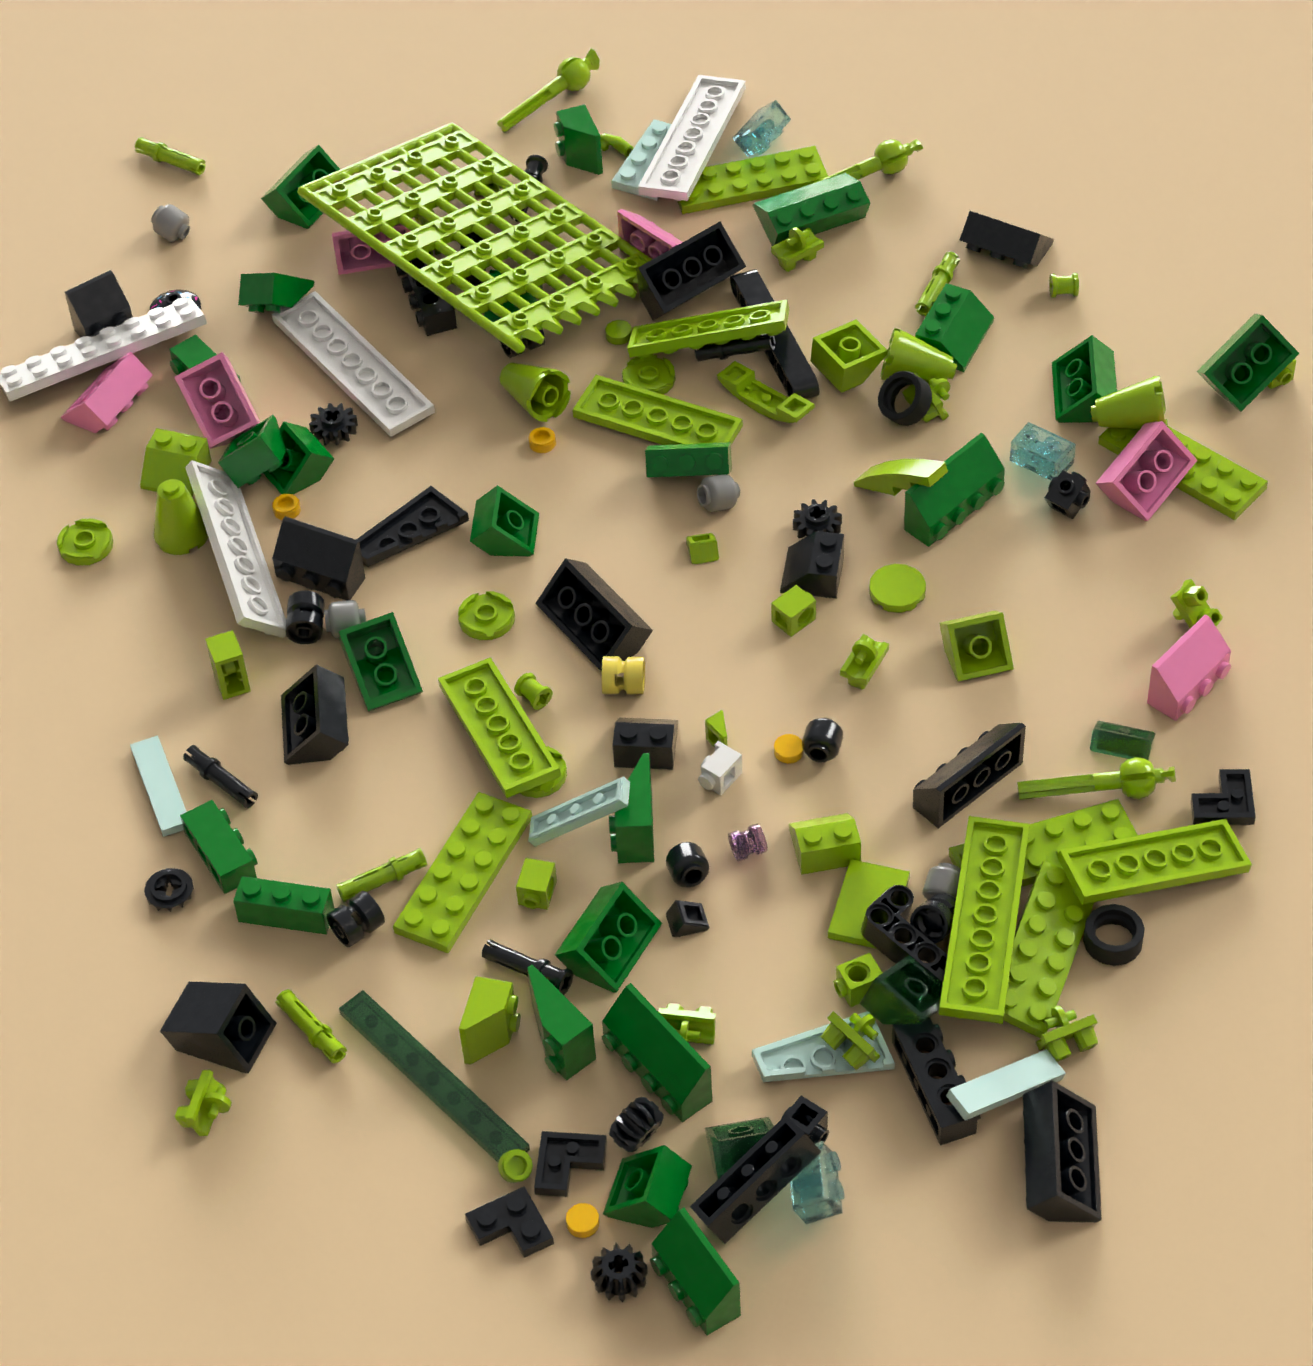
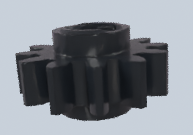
[309,403,358,446]
[793,499,842,538]

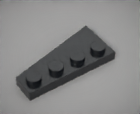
[356,486,469,567]

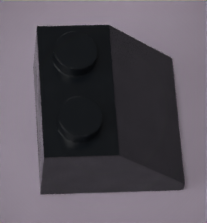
[65,270,133,337]
[780,531,844,599]
[612,717,678,770]

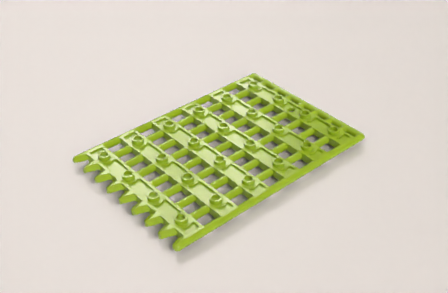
[297,123,652,353]

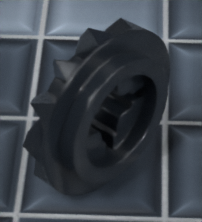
[144,868,194,912]

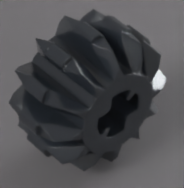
[609,1097,664,1152]
[591,1243,648,1303]

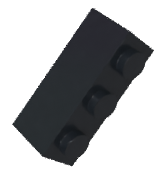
[959,211,1054,269]
[272,516,365,600]
[281,664,349,765]

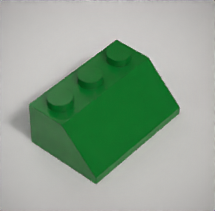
[261,144,340,229]
[915,283,994,372]
[1197,313,1300,412]
[1052,335,1117,423]
[555,882,662,993]
[650,1207,741,1335]

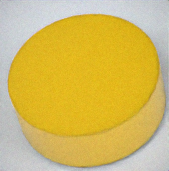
[528,427,556,453]
[272,494,301,520]
[774,734,804,764]
[566,1203,599,1238]

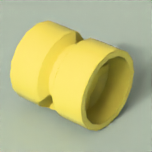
[602,656,645,694]

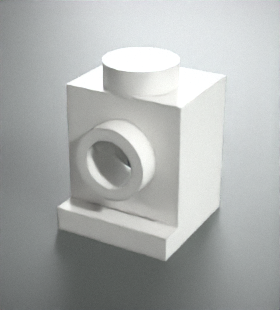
[698,741,742,795]

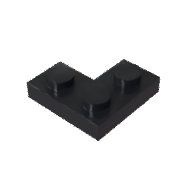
[1191,769,1256,825]
[534,1131,607,1197]
[465,1186,554,1258]

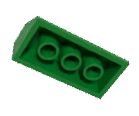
[753,173,871,246]
[904,433,1005,547]
[602,983,713,1123]

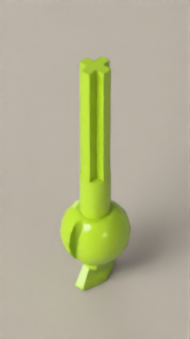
[497,48,600,132]
[812,139,923,184]
[1017,757,1176,800]

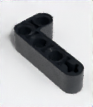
[861,885,947,1000]

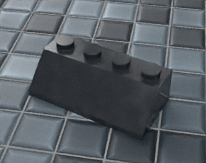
[636,221,746,321]
[535,558,653,672]
[913,723,1026,828]
[1023,1080,1102,1222]

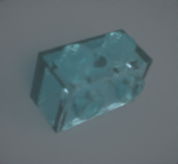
[733,100,791,157]
[1010,422,1076,481]
[790,1141,845,1224]

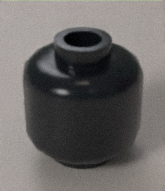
[802,718,843,763]
[666,842,709,887]

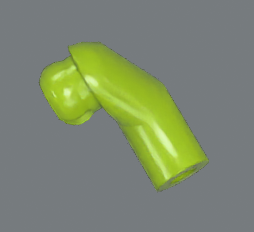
[600,133,634,157]

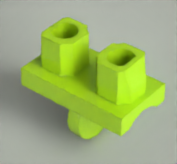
[771,227,824,272]
[902,372,950,423]
[1170,579,1223,628]
[840,634,889,689]
[658,1003,716,1045]
[1036,1005,1098,1062]
[821,1011,880,1070]
[175,1070,232,1136]

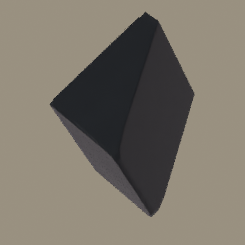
[666,900,710,937]

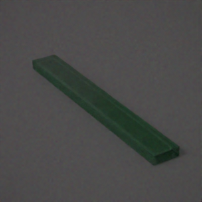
[339,990,530,1162]

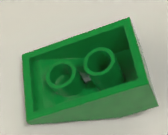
[339,612,423,712]
[609,753,654,864]
[527,964,596,1081]

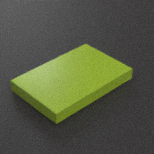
[828,859,910,949]

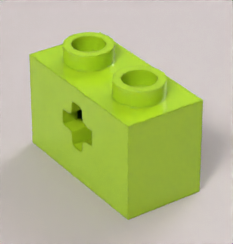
[205,630,251,700]

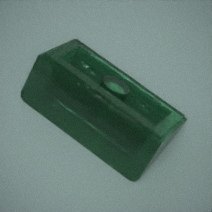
[1090,720,1156,760]

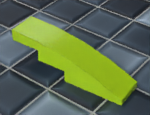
[853,459,948,496]

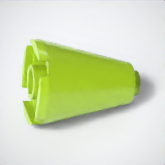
[880,328,957,383]
[499,363,571,422]
[1091,375,1168,429]
[153,479,208,555]

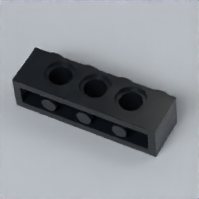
[395,252,457,336]
[892,1013,981,1145]
[690,1114,821,1244]

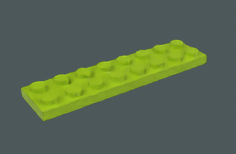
[939,816,1030,1024]

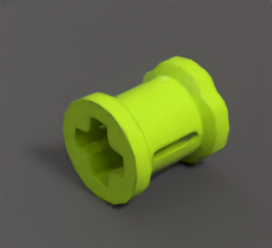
[1049,273,1079,298]
[514,672,553,710]

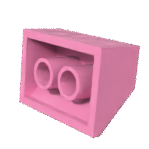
[617,209,682,259]
[332,224,410,275]
[61,352,153,433]
[175,352,260,449]
[1096,421,1197,521]
[1147,615,1231,721]

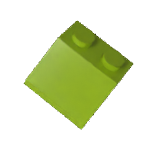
[810,319,888,393]
[140,428,212,496]
[939,611,1014,682]
[789,813,861,875]
[459,976,521,1065]

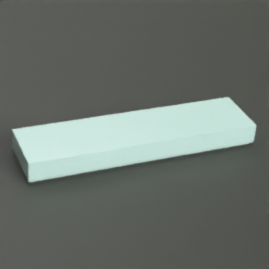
[130,735,187,837]
[528,776,630,847]
[946,1049,1066,1120]

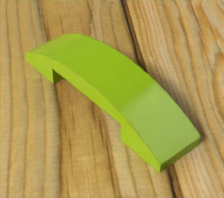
[717,361,815,423]

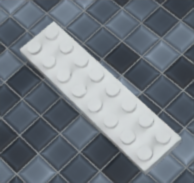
[638,75,746,201]
[272,291,435,437]
[0,298,207,402]
[185,460,286,638]

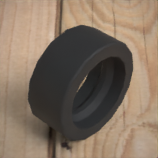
[878,371,932,426]
[1083,904,1145,966]

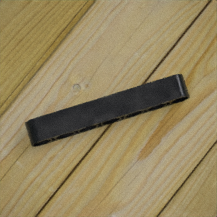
[730,269,820,399]

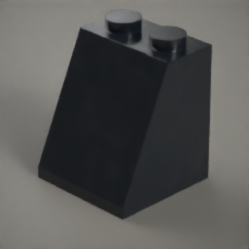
[160,981,277,1073]

